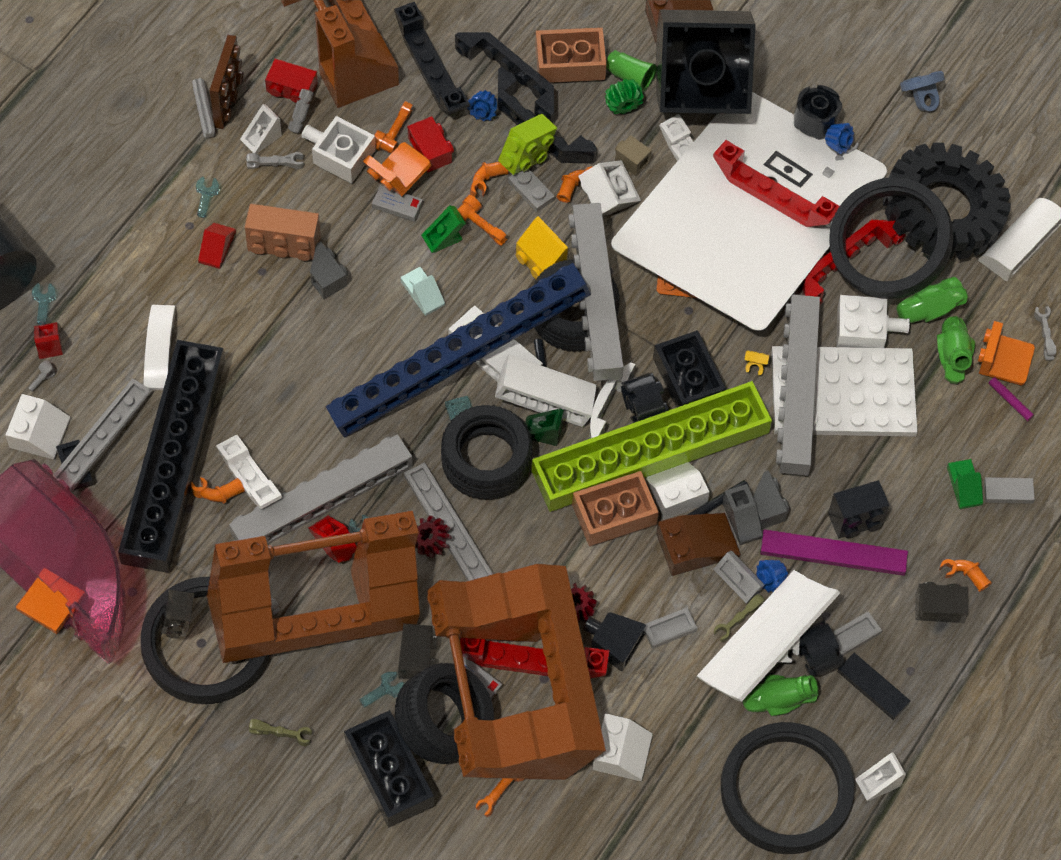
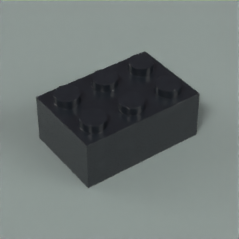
[653,330,726,408]

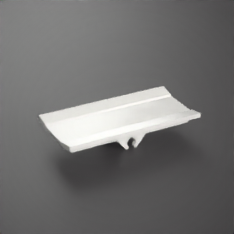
[697,570,840,702]

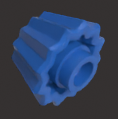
[467,90,497,121]
[825,123,854,154]
[756,560,788,593]

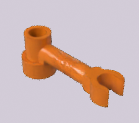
[375,101,413,153]
[457,194,507,246]
[476,778,524,817]

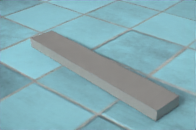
[49,378,152,495]
[404,462,493,581]

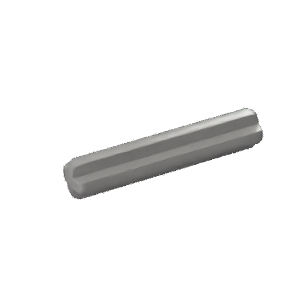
[192,78,216,138]

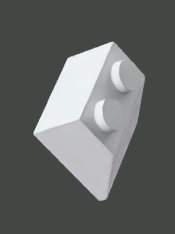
[579,160,641,216]
[6,394,71,460]
[644,462,709,520]
[593,714,652,781]

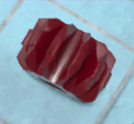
[415,516,452,558]
[571,582,597,623]

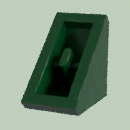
[525,408,564,446]

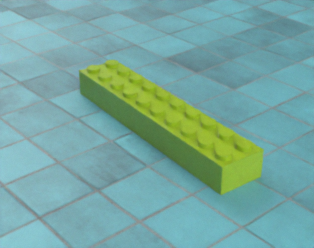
[532,381,772,512]

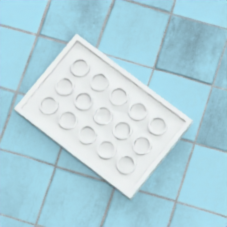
[771,346,917,437]

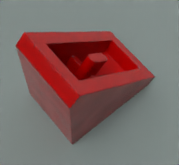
[198,223,236,269]
[34,322,63,359]

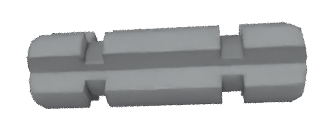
[288,89,313,133]

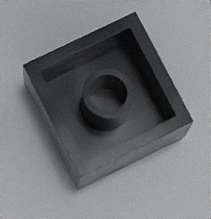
[828,480,890,539]

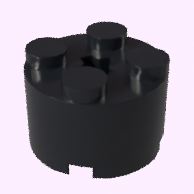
[794,85,842,140]
[621,373,669,423]
[799,620,844,677]

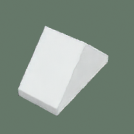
[240,104,282,154]
[855,753,906,801]

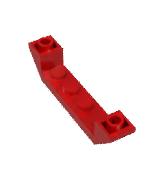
[713,140,839,227]
[802,219,906,305]
[460,638,609,679]

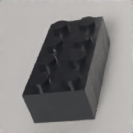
[344,710,434,828]

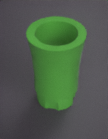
[606,50,657,93]

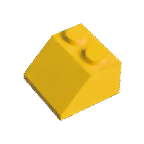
[515,216,568,279]

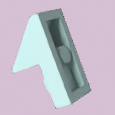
[401,267,445,316]

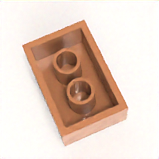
[535,28,606,83]
[245,204,321,261]
[572,471,658,546]

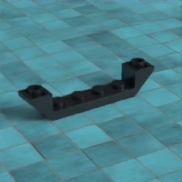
[394,1,470,114]
[455,32,554,124]
[498,67,597,164]

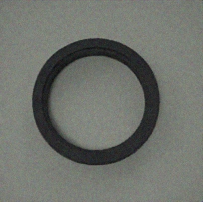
[829,177,953,299]
[141,577,270,704]
[721,722,854,854]

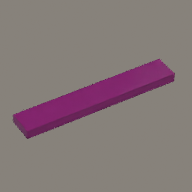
[760,529,908,576]

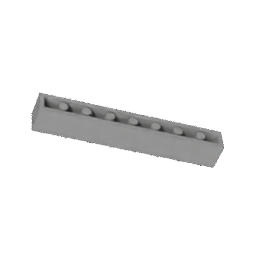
[568,203,623,381]
[776,294,820,476]
[229,434,412,545]

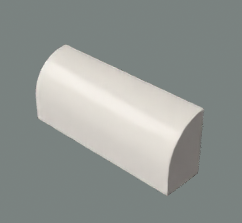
[978,198,1061,282]
[448,305,543,382]
[495,355,596,427]

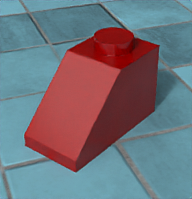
[308,515,357,563]

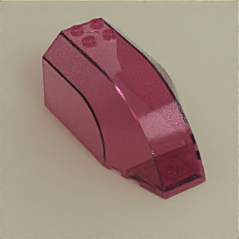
[0,459,126,664]

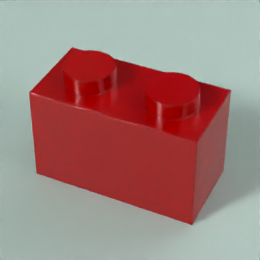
[265,59,318,104]
[407,116,454,173]

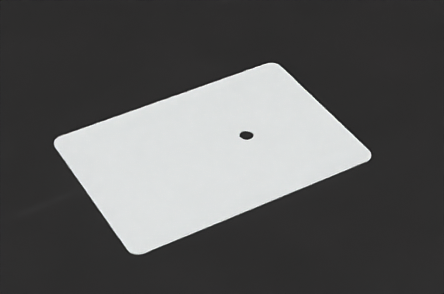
[611,92,887,331]

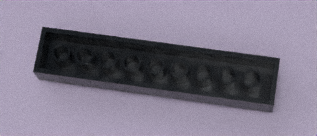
[118,340,225,573]

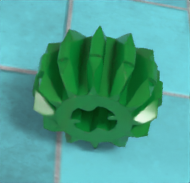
[605,79,644,115]

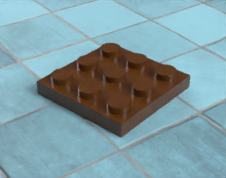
[209,35,244,129]

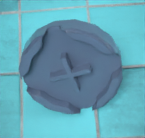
[900,71,945,112]

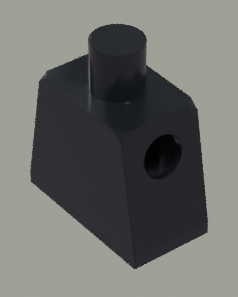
[583,612,646,672]

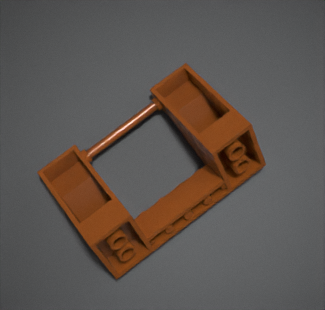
[281,0,399,108]
[207,511,420,663]
[427,564,606,780]

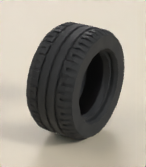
[533,259,620,351]
[441,405,533,500]
[395,663,494,764]

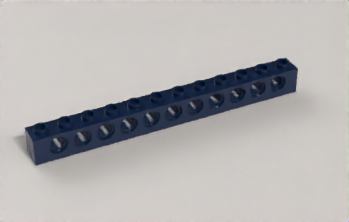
[326,263,591,438]

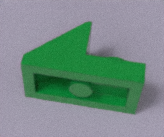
[421,205,466,253]
[947,459,983,509]

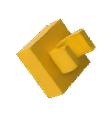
[744,350,770,375]

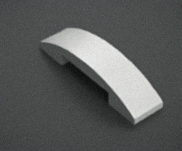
[659,114,694,161]
[144,305,176,390]
[589,363,635,439]
[216,435,282,509]

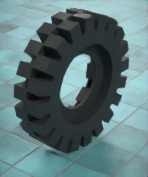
[883,142,1011,260]

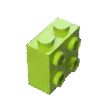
[498,114,557,175]

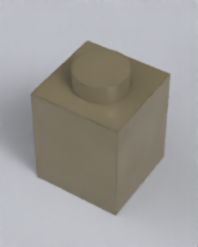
[615,135,652,176]

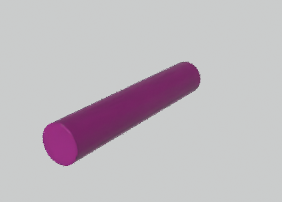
[988,377,1034,421]

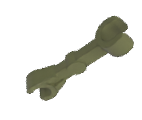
[714,594,765,642]
[249,719,312,746]

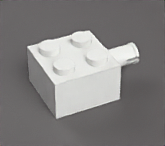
[302,116,376,183]
[836,295,910,348]

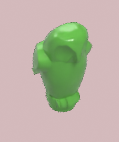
[896,277,968,323]
[937,316,975,384]
[742,675,819,716]

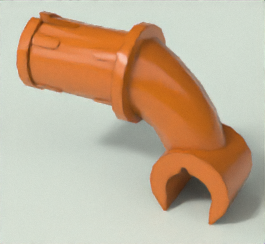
[470,162,508,197]
[556,166,592,203]
[191,477,245,504]
[939,559,992,592]

